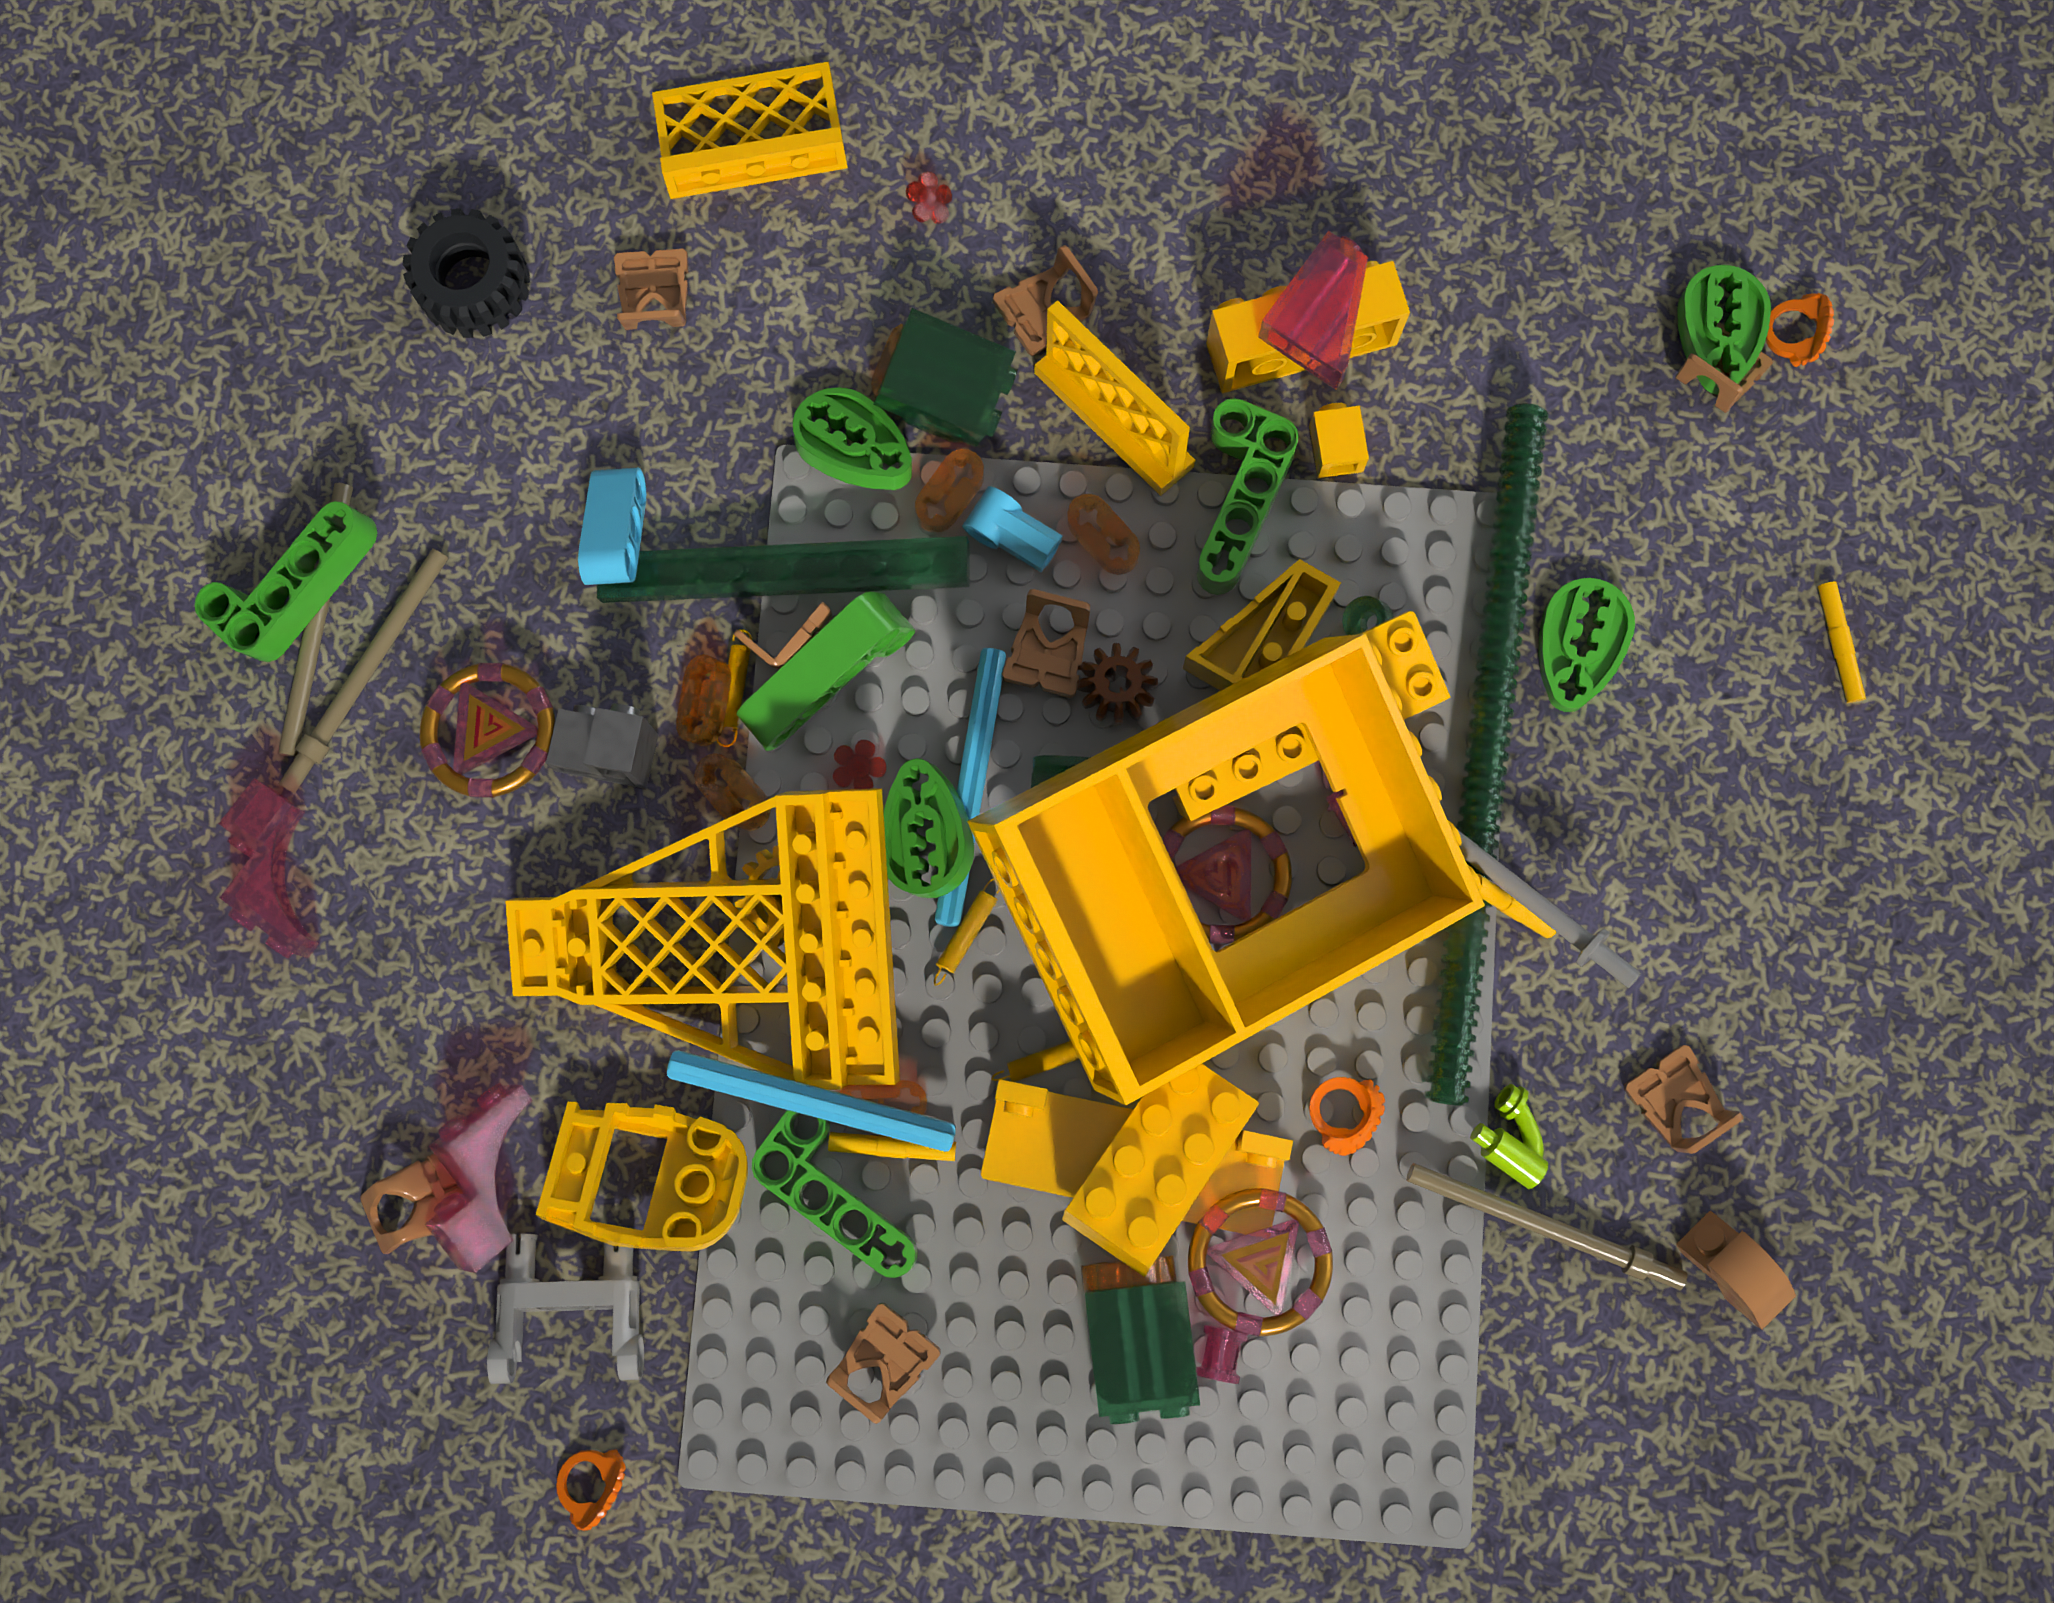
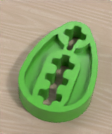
[1677,265,1771,395]
[793,387,912,490]
[1538,578,1635,712]
[884,758,974,898]

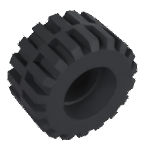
[402,208,530,338]

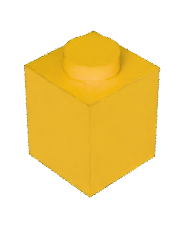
[1309,403,1369,478]

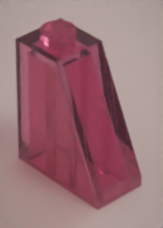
[1258,231,1368,390]

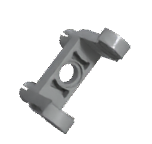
[487,1234,644,1384]

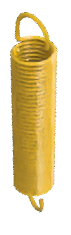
[716,629,752,747]
[934,878,1000,986]
[991,1040,1079,1082]

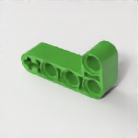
[1197,398,1299,595]
[194,501,377,662]
[736,591,916,751]
[751,1110,918,1278]

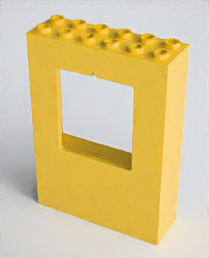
[967,634,1485,1105]

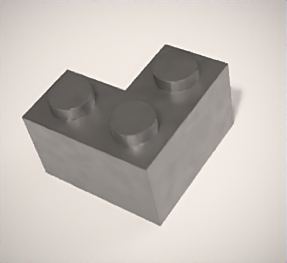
[546,703,658,789]

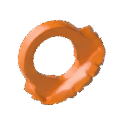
[1765,293,1834,367]
[1309,1077,1385,1156]
[556,1449,626,1531]

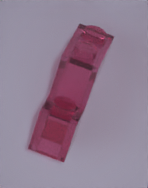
[218,778,320,959]
[425,1083,533,1273]

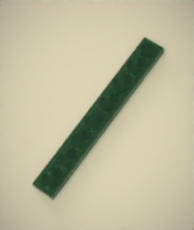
[597,536,970,603]

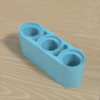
[578,467,647,585]

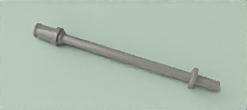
[1457,829,1641,989]

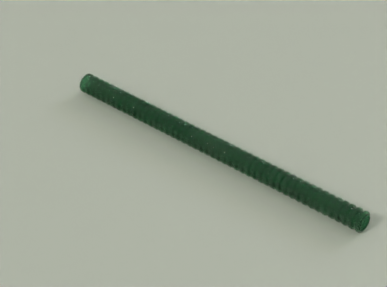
[1424,403,1549,1106]

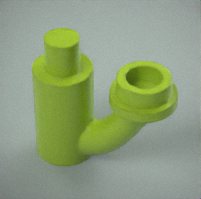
[1470,1084,1548,1189]

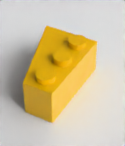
[1182,559,1341,691]

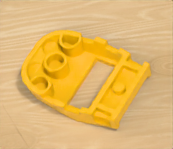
[536,1102,748,1252]

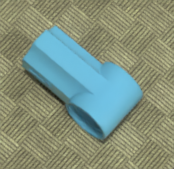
[962,486,1063,572]

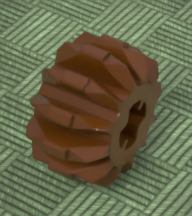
[1077,643,1158,725]

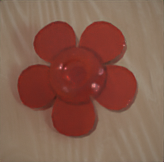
[905,172,952,224]
[833,740,887,789]

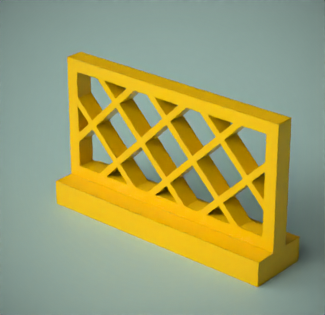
[652,62,848,199]
[1034,300,1195,496]

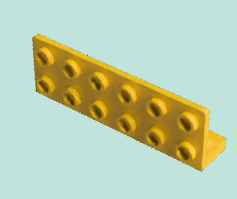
[1172,611,1451,821]
[981,1079,1293,1239]

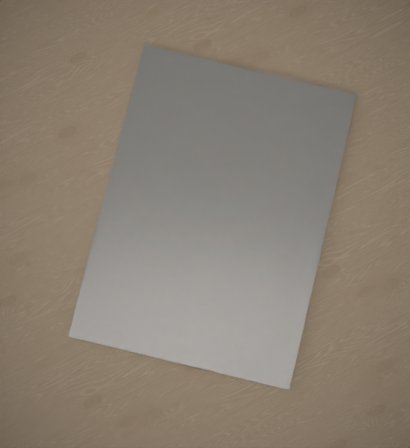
[678,445,1513,1549]

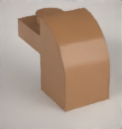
[1676,1210,1796,1330]

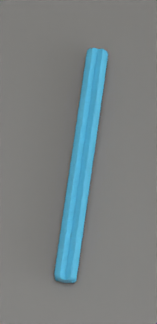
[935,648,1006,927]
[667,1050,956,1152]

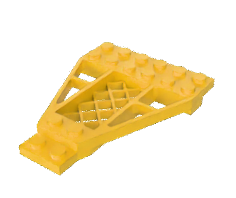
[505,788,900,1090]

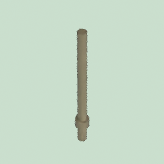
[278,483,353,757]
[278,548,449,794]
[1406,1163,1687,1290]

